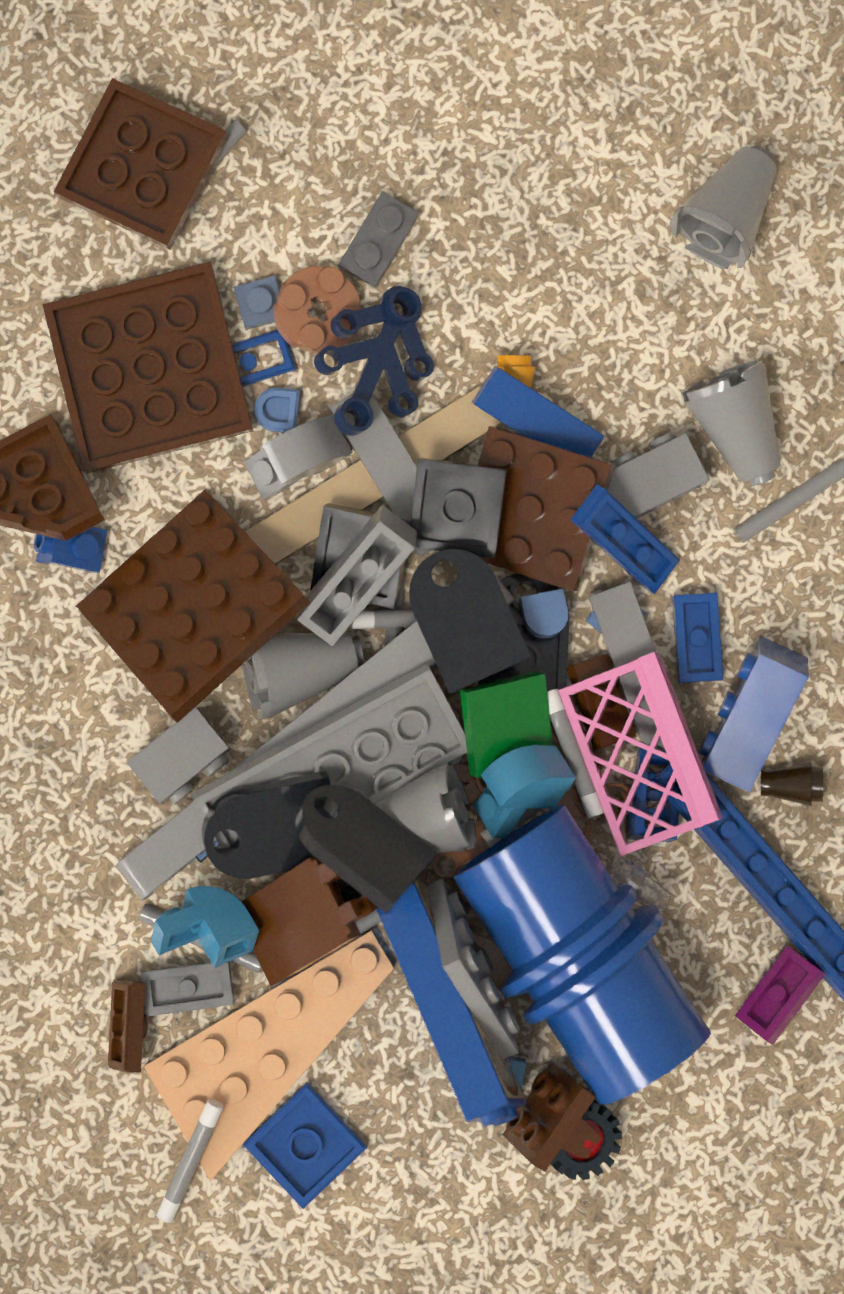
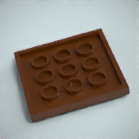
[42,262,254,474]
[76,490,310,723]

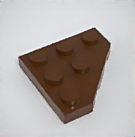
[0,414,105,541]

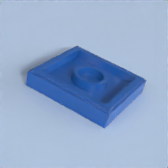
[243,1082,368,1209]

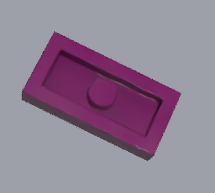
[735,945,826,1045]

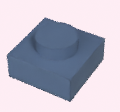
[233,275,279,330]

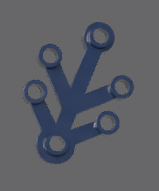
[314,286,434,436]

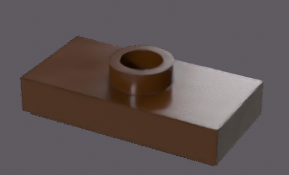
[567,654,636,750]
[108,979,148,1073]

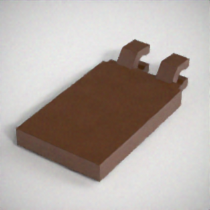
[242,856,379,986]

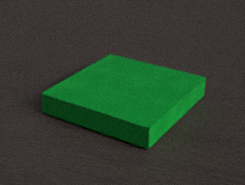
[460,671,553,778]

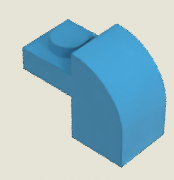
[473,745,576,839]
[151,886,259,968]

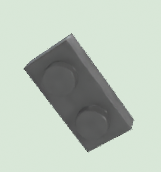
[338,191,419,289]
[140,962,235,1017]

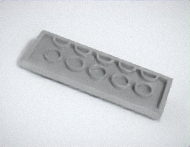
[191,664,467,848]

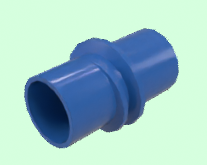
[453,804,711,1105]

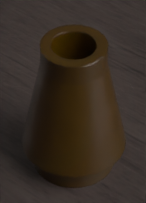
[761,762,823,806]

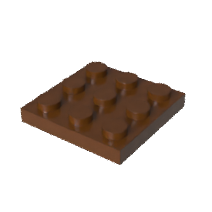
[53,78,229,250]
[478,426,615,592]

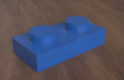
[672,593,723,683]

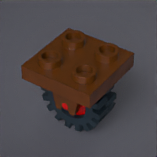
[502,1062,622,1180]

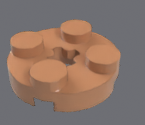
[273,266,361,354]

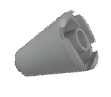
[670,146,777,269]
[681,360,781,486]
[241,632,364,720]
[375,763,477,853]

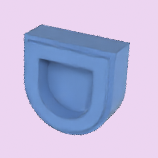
[254,388,300,433]
[519,589,568,638]

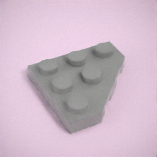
[427,878,520,1060]

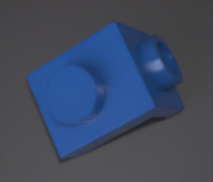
[34,527,107,573]

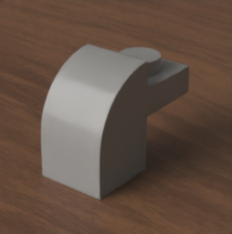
[244,415,352,500]

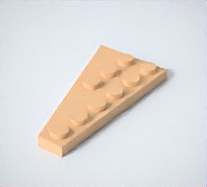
[144,930,394,1181]

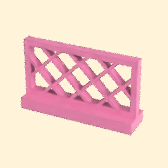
[558,652,723,856]

